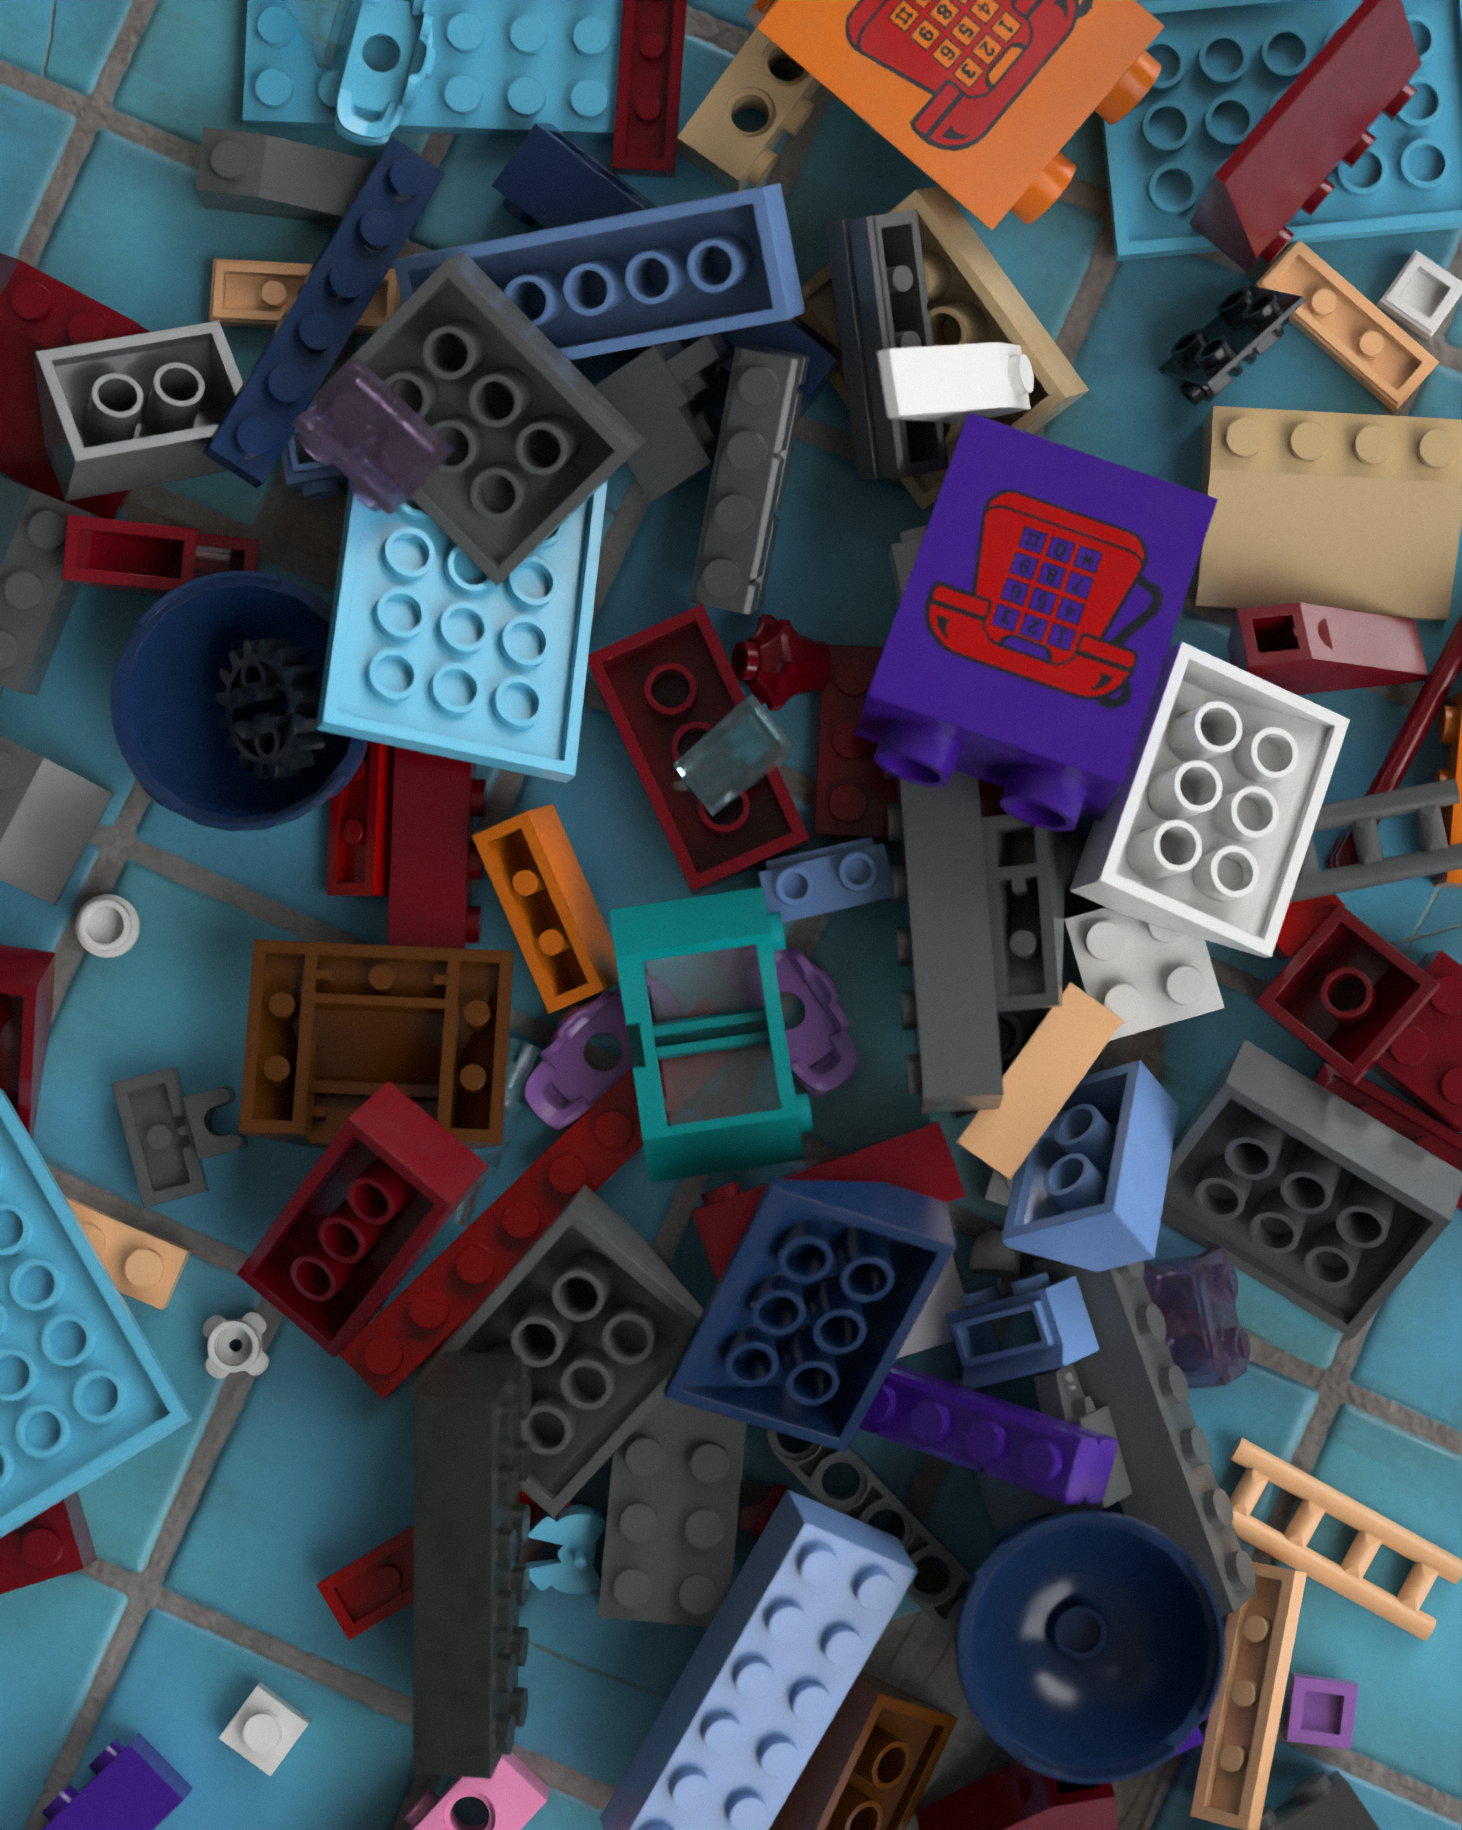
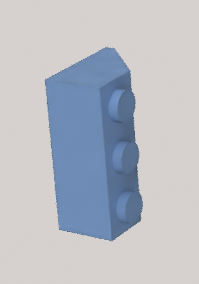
[1001,1060,1179,1272]

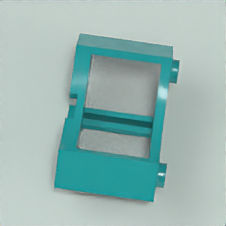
[609,887,813,1183]

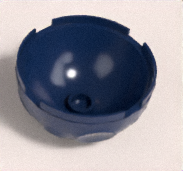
[110,571,369,831]
[955,1510,1225,1784]

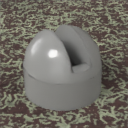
[969,1228,1021,1277]

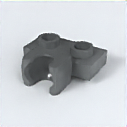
[112,1067,248,1208]

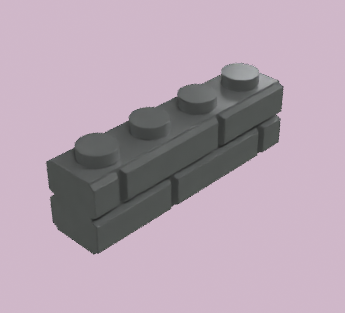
[824,210,949,480]
[688,343,810,614]

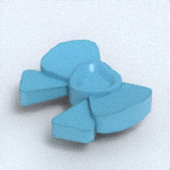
[524,1504,606,1594]

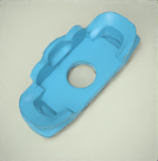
[334,0,436,146]

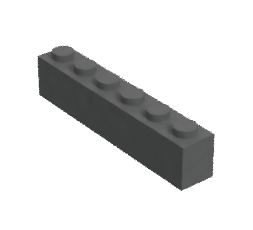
[883,770,1004,1113]
[1033,1257,1257,1615]

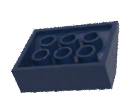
[664,1179,956,1452]

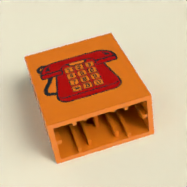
[745,0,1165,230]

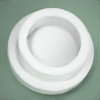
[75,894,141,958]

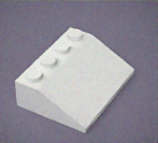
[1069,642,1350,958]

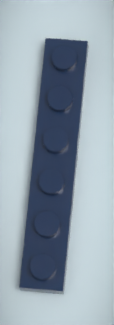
[202,137,445,488]

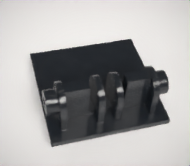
[1158,286,1305,406]

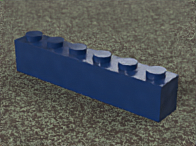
[492,123,842,418]

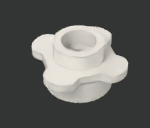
[203,1312,269,1379]

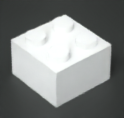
[1063,907,1225,1041]

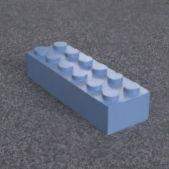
[393,183,805,360]
[600,1489,918,1830]

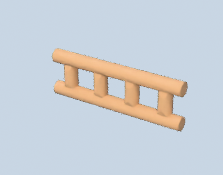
[1229,1437,1462,1641]

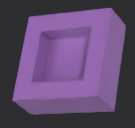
[1283,1672,1359,1750]

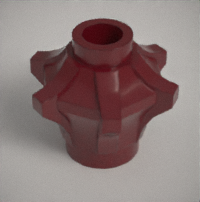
[731,614,831,711]

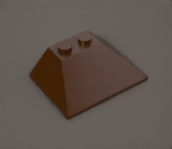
[239,939,514,1150]

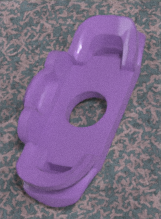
[716,945,858,1098]
[523,973,683,1131]

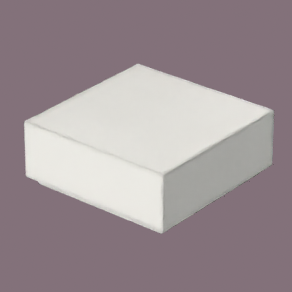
[1376,250,1462,341]

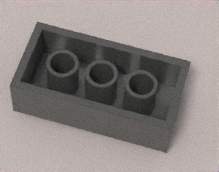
[598,1397,746,1627]

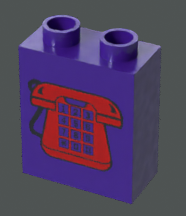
[855,412,1218,831]

